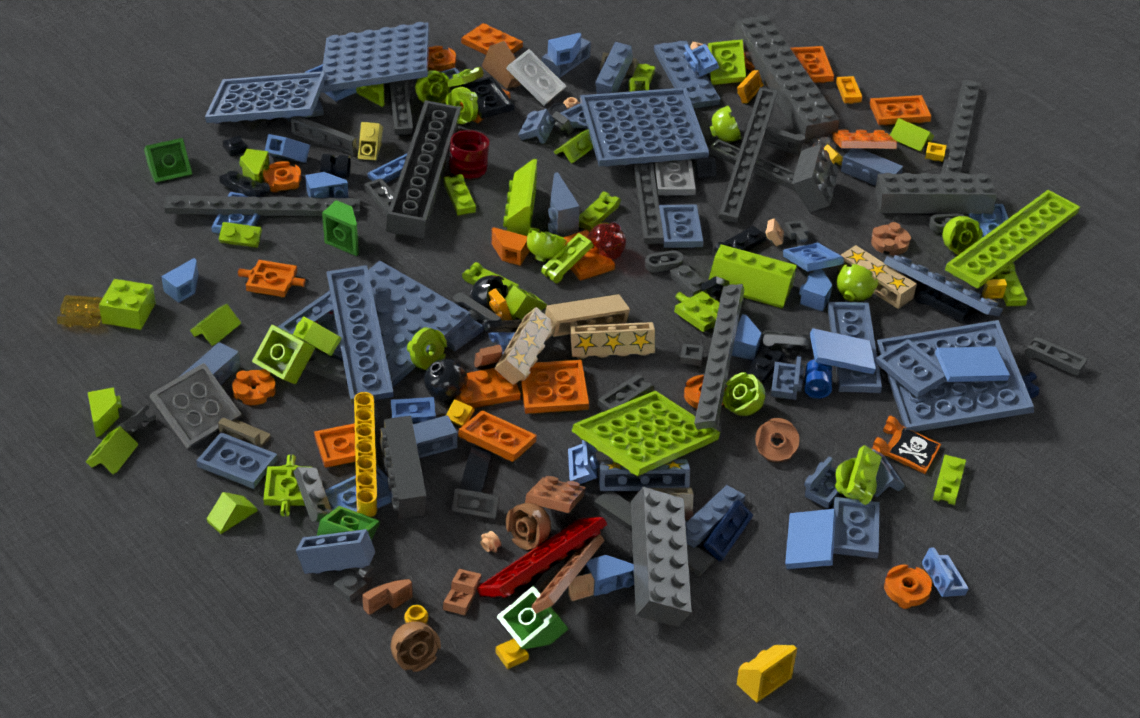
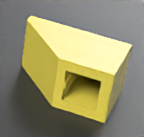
[358,122,383,161]

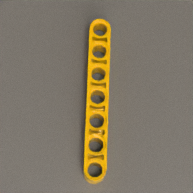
[354,392,377,518]

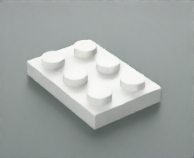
[506,49,566,106]

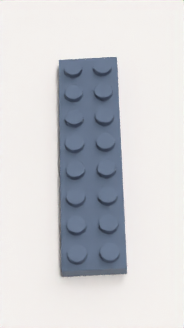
[327,265,394,404]

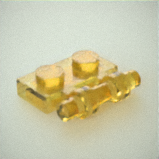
[57,295,103,328]

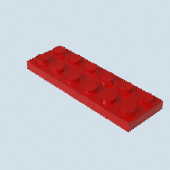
[476,517,607,598]

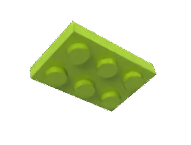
[708,39,746,85]

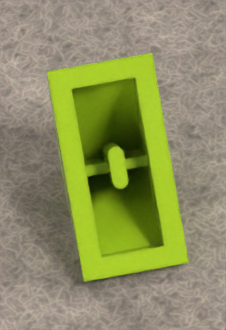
[356,83,384,107]
[207,492,257,534]

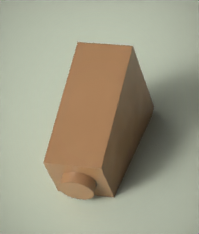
[482,41,521,89]

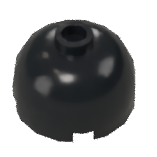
[470,275,508,314]
[424,359,468,402]

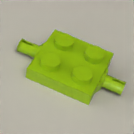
[674,291,720,332]
[263,454,305,517]

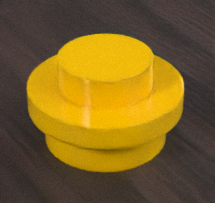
[405,605,429,624]

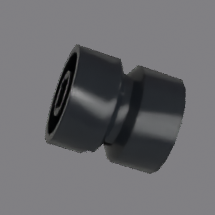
[320,153,351,180]

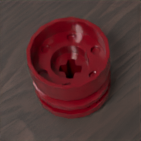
[449,130,489,179]

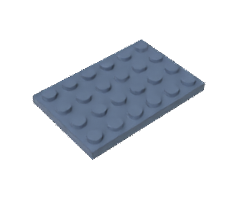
[205,71,326,124]

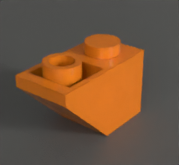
[492,227,529,266]

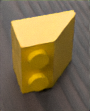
[737,645,797,703]

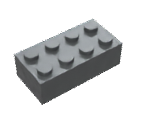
[380,416,426,519]

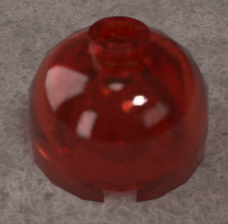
[587,222,626,259]

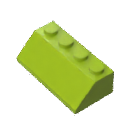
[503,159,537,236]
[708,244,797,309]

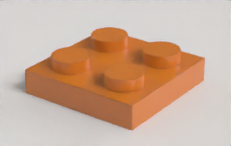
[314,423,356,468]

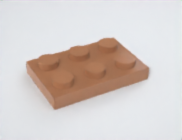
[525,476,586,513]

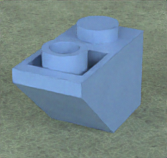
[548,33,581,66]
[265,134,310,163]
[305,172,348,198]
[161,258,199,303]
[799,269,832,312]
[732,314,761,361]
[584,555,634,596]

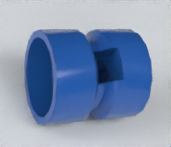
[804,359,833,399]

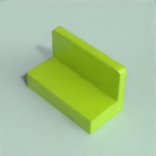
[890,118,934,152]
[554,129,593,163]
[190,304,241,346]
[86,426,138,474]

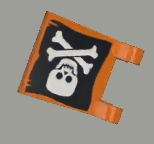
[871,416,941,474]

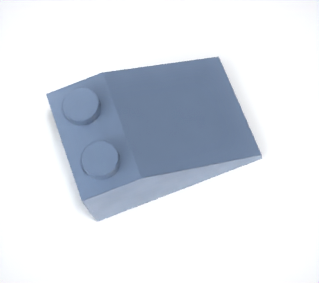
[548,172,580,237]

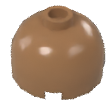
[506,503,551,550]
[391,622,441,672]

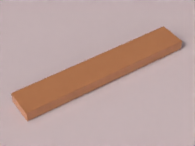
[531,534,605,614]

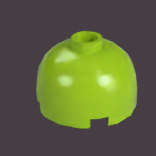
[415,70,450,104]
[709,106,742,143]
[942,216,983,255]
[527,228,567,262]
[837,264,878,302]
[722,372,765,416]

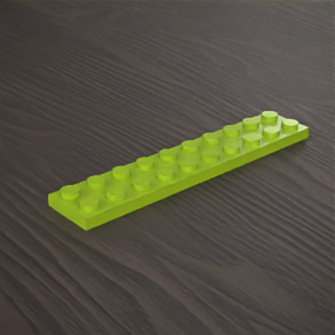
[945,190,1080,289]

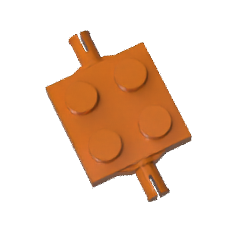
[238,260,306,297]

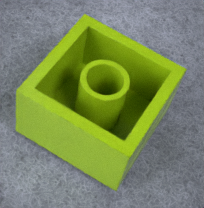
[99,279,156,330]
[252,324,316,384]

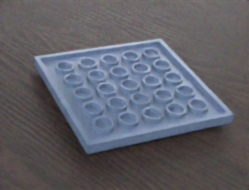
[321,22,430,93]
[580,87,709,167]
[319,261,471,388]
[877,320,1034,432]

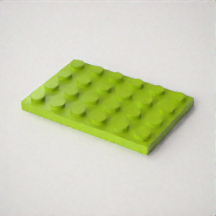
[572,391,721,476]

